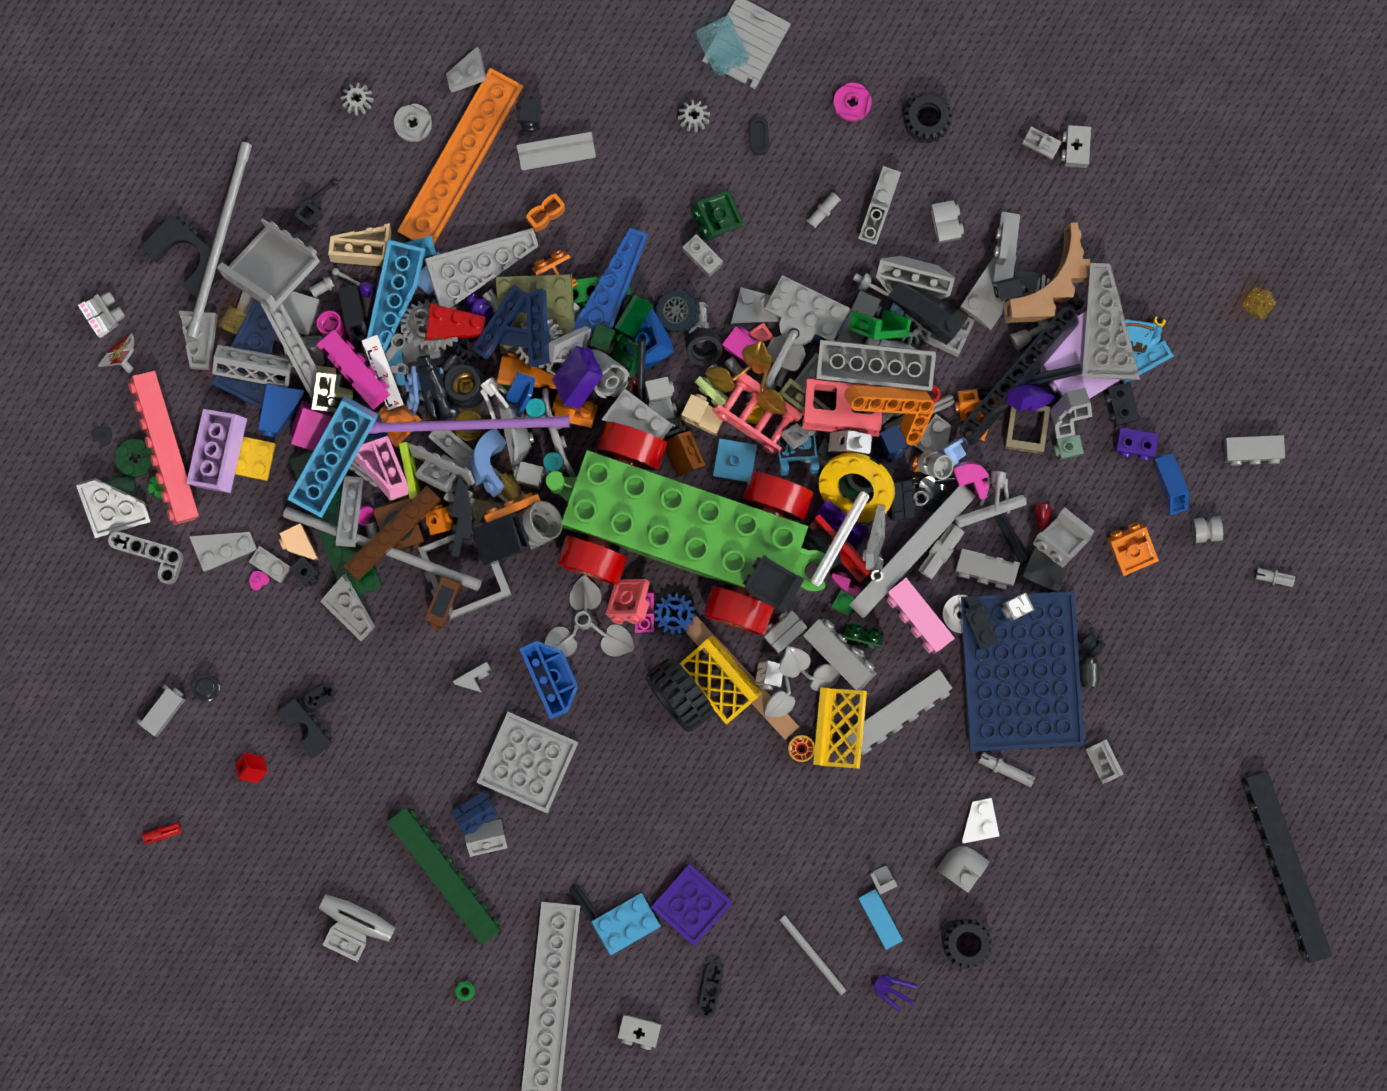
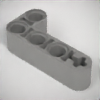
[108,532,183,585]

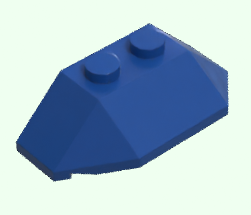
[519,641,578,720]

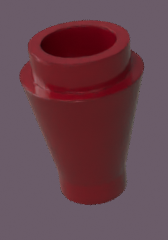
[1033,503,1052,531]

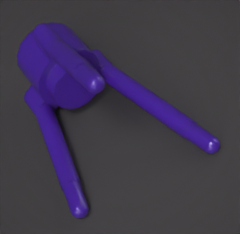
[872,975,918,1011]

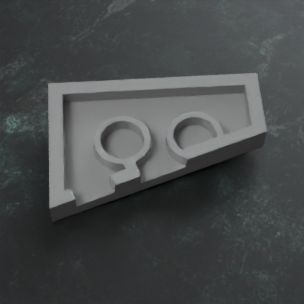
[179,311,218,370]
[863,505,885,570]
[189,532,257,572]

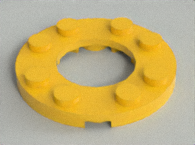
[819,453,895,522]

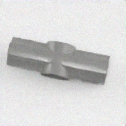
[918,523,964,580]

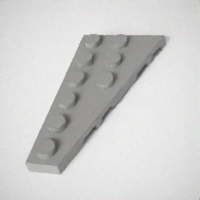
[424,228,538,308]
[1082,263,1140,380]

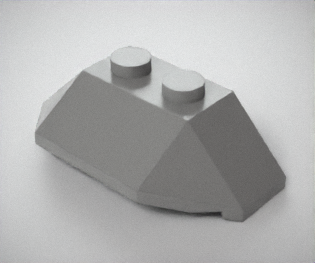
[876,256,955,299]
[496,396,534,471]

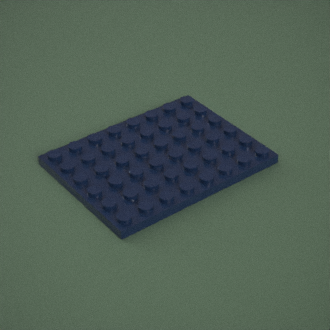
[959,591,1085,752]

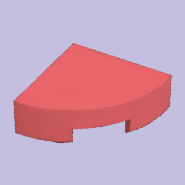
[749,322,774,342]

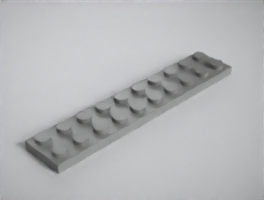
[521,902,580,1091]

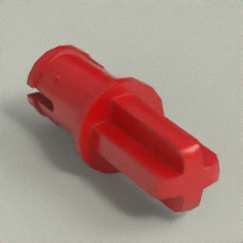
[142,823,182,845]

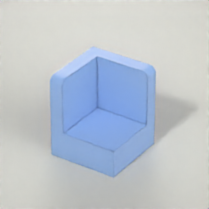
[938,438,966,466]

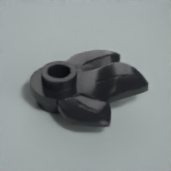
[913,476,949,512]

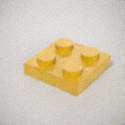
[235,437,276,481]

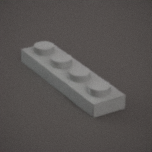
[336,476,364,547]

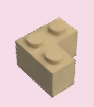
[681,394,723,436]

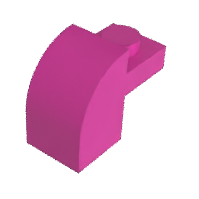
[953,461,989,500]

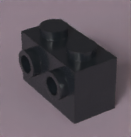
[516,97,542,132]
[1104,382,1140,426]

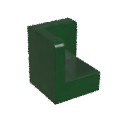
[589,324,616,355]

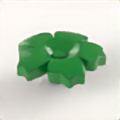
[147,477,163,499]

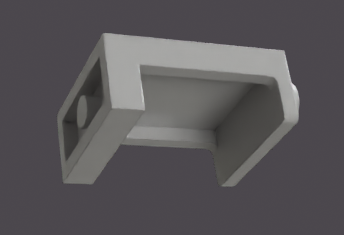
[1033,508,1095,568]

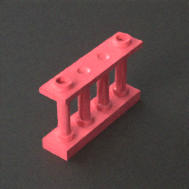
[712,371,803,454]

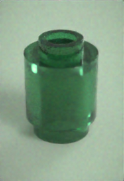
[107,476,137,495]

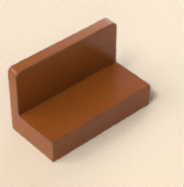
[666,431,706,477]

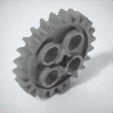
[401,299,458,352]

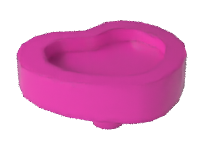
[359,506,374,526]
[249,571,270,590]

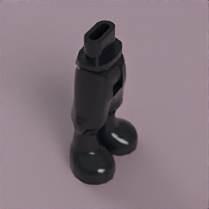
[416,355,460,421]

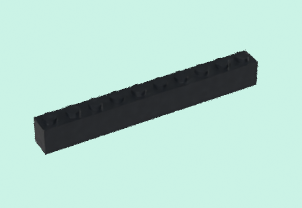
[1242,771,1332,963]

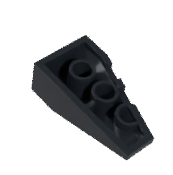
[887,282,969,345]

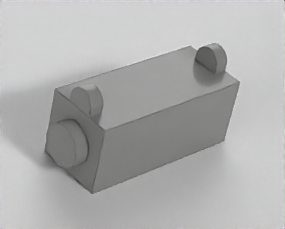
[136,685,185,737]

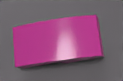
[831,571,863,598]
[635,591,654,633]

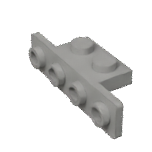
[993,212,1020,282]
[409,444,475,492]

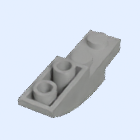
[858,166,901,245]

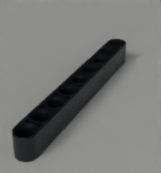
[959,306,1079,445]

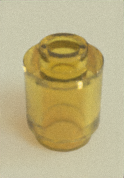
[498,473,522,501]

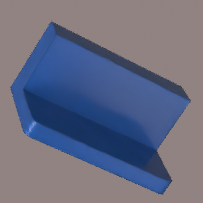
[505,372,535,417]

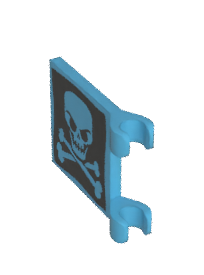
[775,424,820,476]

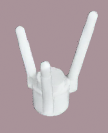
[480,377,519,419]

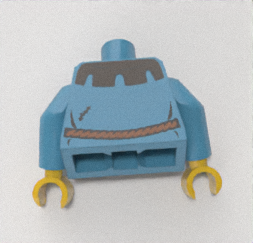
[1125,317,1166,360]

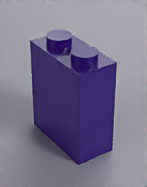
[552,346,603,409]

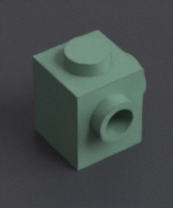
[1053,435,1084,460]

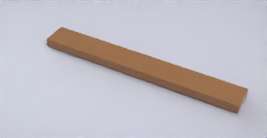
[683,616,799,740]

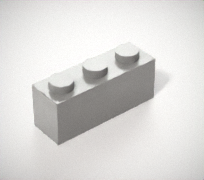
[1223,435,1285,466]

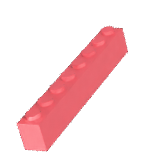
[128,371,199,525]

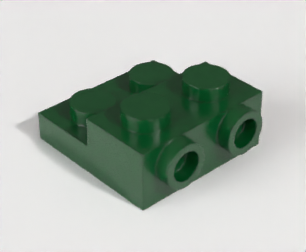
[691,190,744,241]

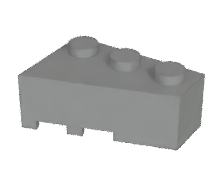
[602,389,674,440]
[955,549,1020,590]

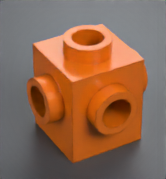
[955,389,982,421]
[426,504,454,535]

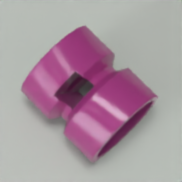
[317,311,347,340]

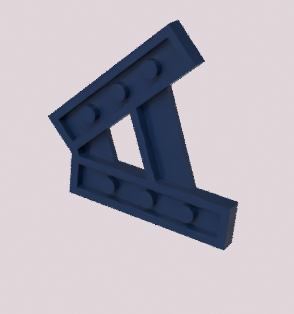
[472,285,550,367]

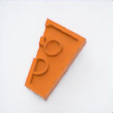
[482,493,540,524]

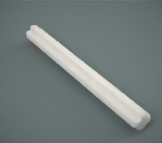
[811,491,869,586]

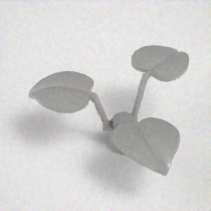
[545,575,634,657]
[764,646,841,717]

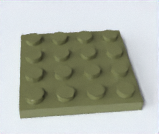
[496,274,575,353]

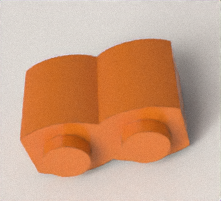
[526,194,565,232]

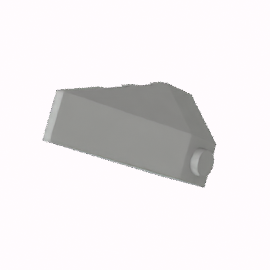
[960,256,1016,330]

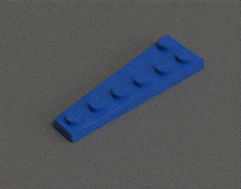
[575,228,649,336]

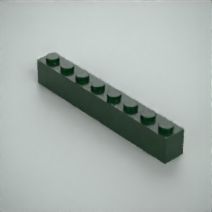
[387,808,501,945]

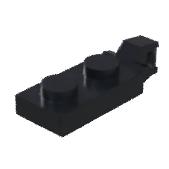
[964,595,998,650]

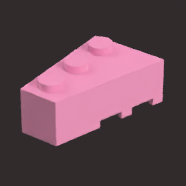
[354,436,409,500]

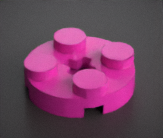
[833,83,872,122]

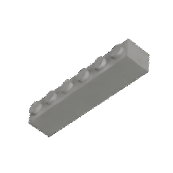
[847,670,952,756]

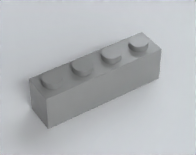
[803,619,877,690]

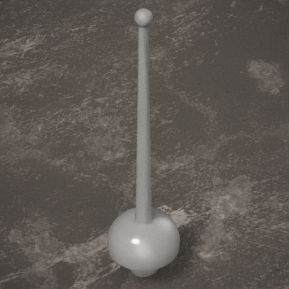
[853,272,890,296]

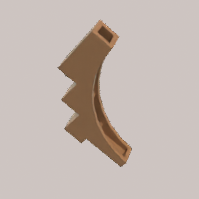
[1003,223,1091,323]

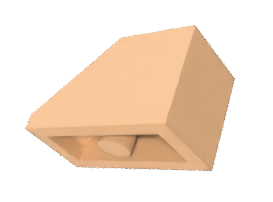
[279,524,319,561]

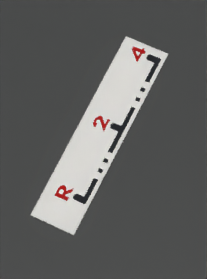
[362,335,404,411]

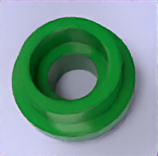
[455,981,475,1001]

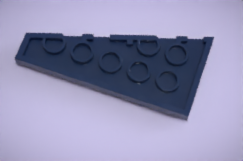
[212,299,276,409]

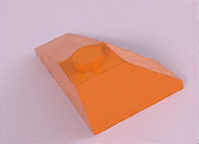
[497,351,556,389]

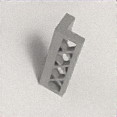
[212,345,293,388]

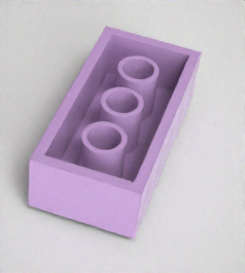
[186,409,247,493]

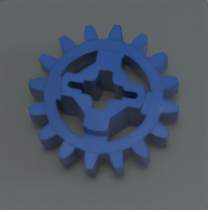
[654,593,696,636]

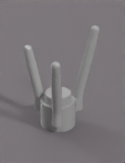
[980,471,1010,513]

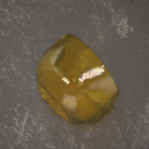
[455,411,483,441]

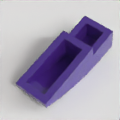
[1006,385,1057,412]

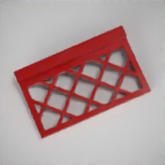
[808,514,871,583]

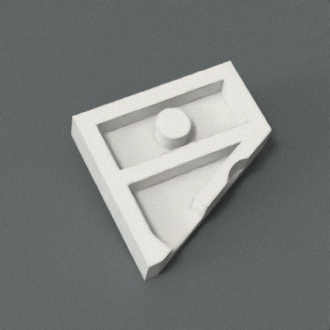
[962,798,999,843]

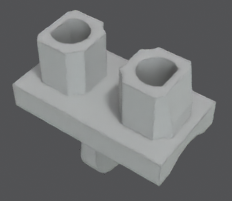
[1022,126,1061,160]

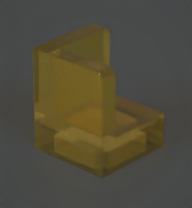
[219,306,247,336]

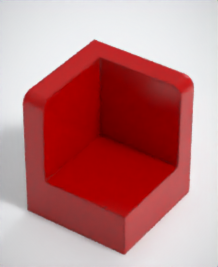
[235,752,268,783]

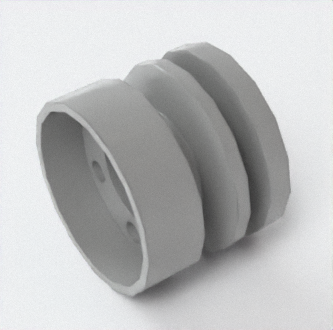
[518,501,562,549]

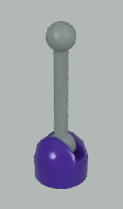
[332,268,375,298]

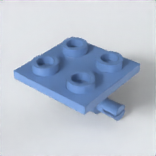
[405,366,444,416]

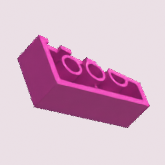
[317,330,391,410]

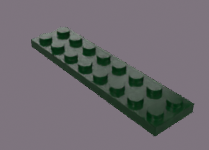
[289,451,382,597]

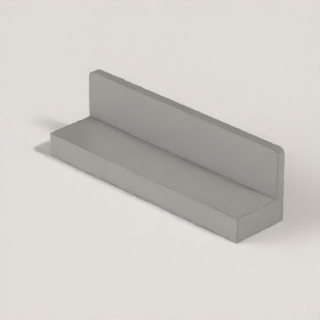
[517,132,596,170]

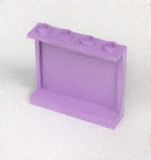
[1033,311,1120,399]

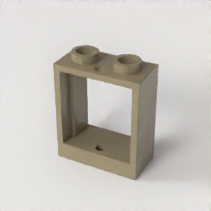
[1004,406,1050,454]

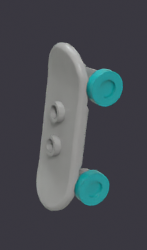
[526,388,576,477]

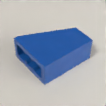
[259,384,306,437]
[1155,454,1189,515]

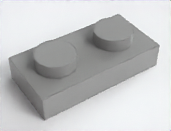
[249,546,290,583]

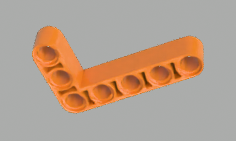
[844,385,935,445]

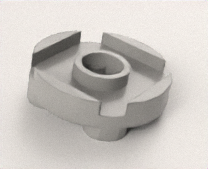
[394,104,432,142]

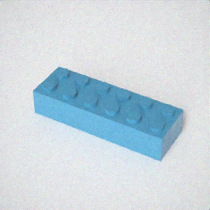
[288,396,378,518]

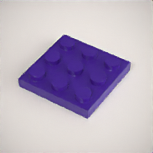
[651,864,733,946]

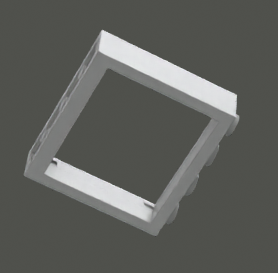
[417,523,512,620]

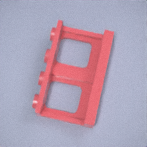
[802,378,882,437]

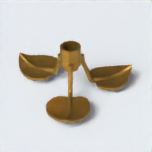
[705,341,788,414]

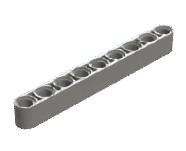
[849,485,976,618]

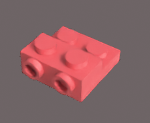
[606,579,650,624]

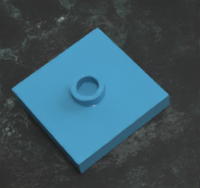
[713,439,757,483]

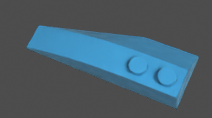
[364,240,426,353]

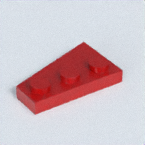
[424,304,485,341]

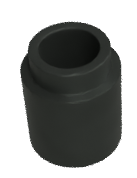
[1080,659,1100,687]

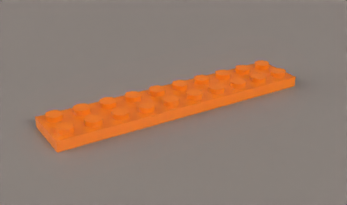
[397,68,524,245]

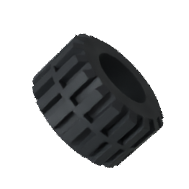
[904,91,953,143]
[943,919,993,969]

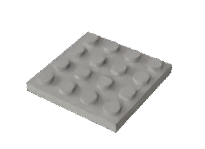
[477,712,579,813]

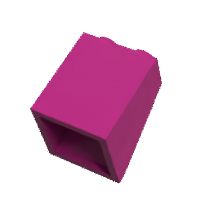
[290,400,334,451]

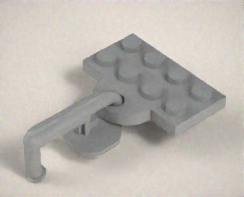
[764,275,850,390]

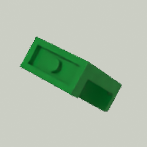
[849,310,911,340]

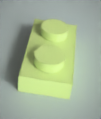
[695,376,728,407]

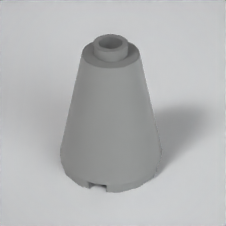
[592,349,629,398]

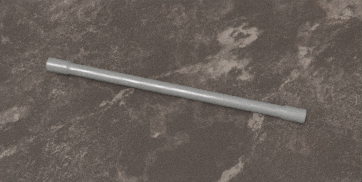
[186,142,252,340]
[283,506,482,591]

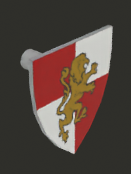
[98,333,135,373]

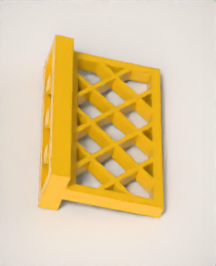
[680,635,763,725]
[813,688,867,769]

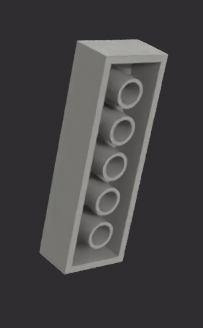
[816,340,936,391]

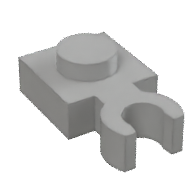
[781,423,816,450]

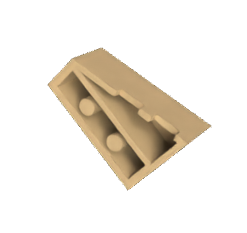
[328,223,392,267]

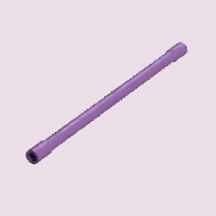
[368,416,570,434]

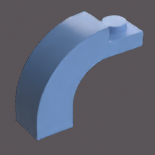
[469,429,507,498]

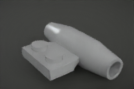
[319,894,395,962]

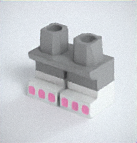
[78,292,125,338]

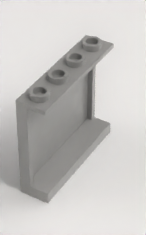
[217,219,320,311]

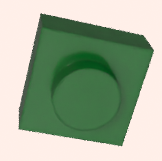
[831,590,855,616]

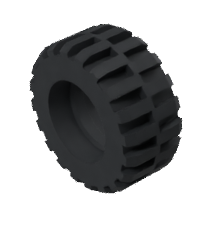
[645,657,714,732]

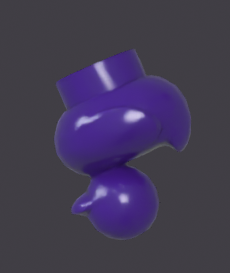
[465,293,493,321]

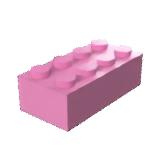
[886,578,954,654]

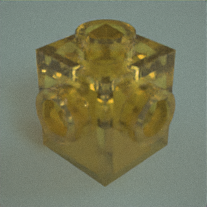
[1242,287,1277,321]

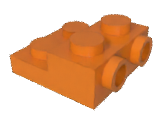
[552,393,598,428]
[1107,522,1159,576]

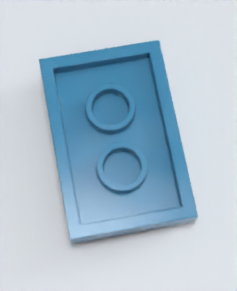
[591,893,661,956]

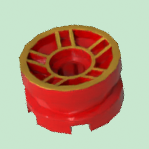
[788,735,815,762]

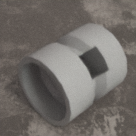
[918,450,954,480]
[1192,516,1223,543]

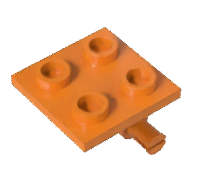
[531,250,578,287]

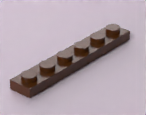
[344,486,441,581]

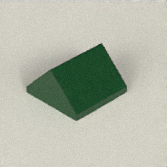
[614,292,653,338]

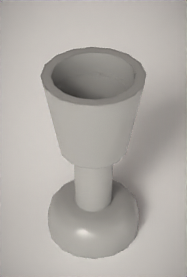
[1009,321,1049,351]

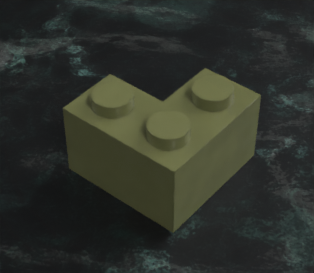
[311,366,353,412]

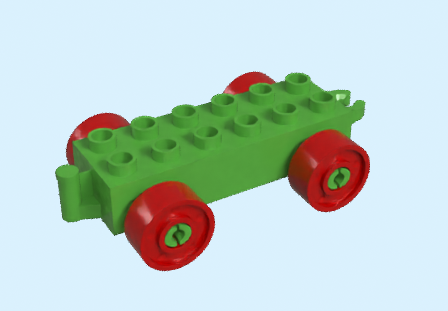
[546,421,833,636]

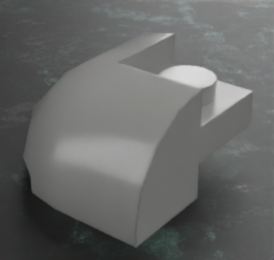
[936,846,989,893]

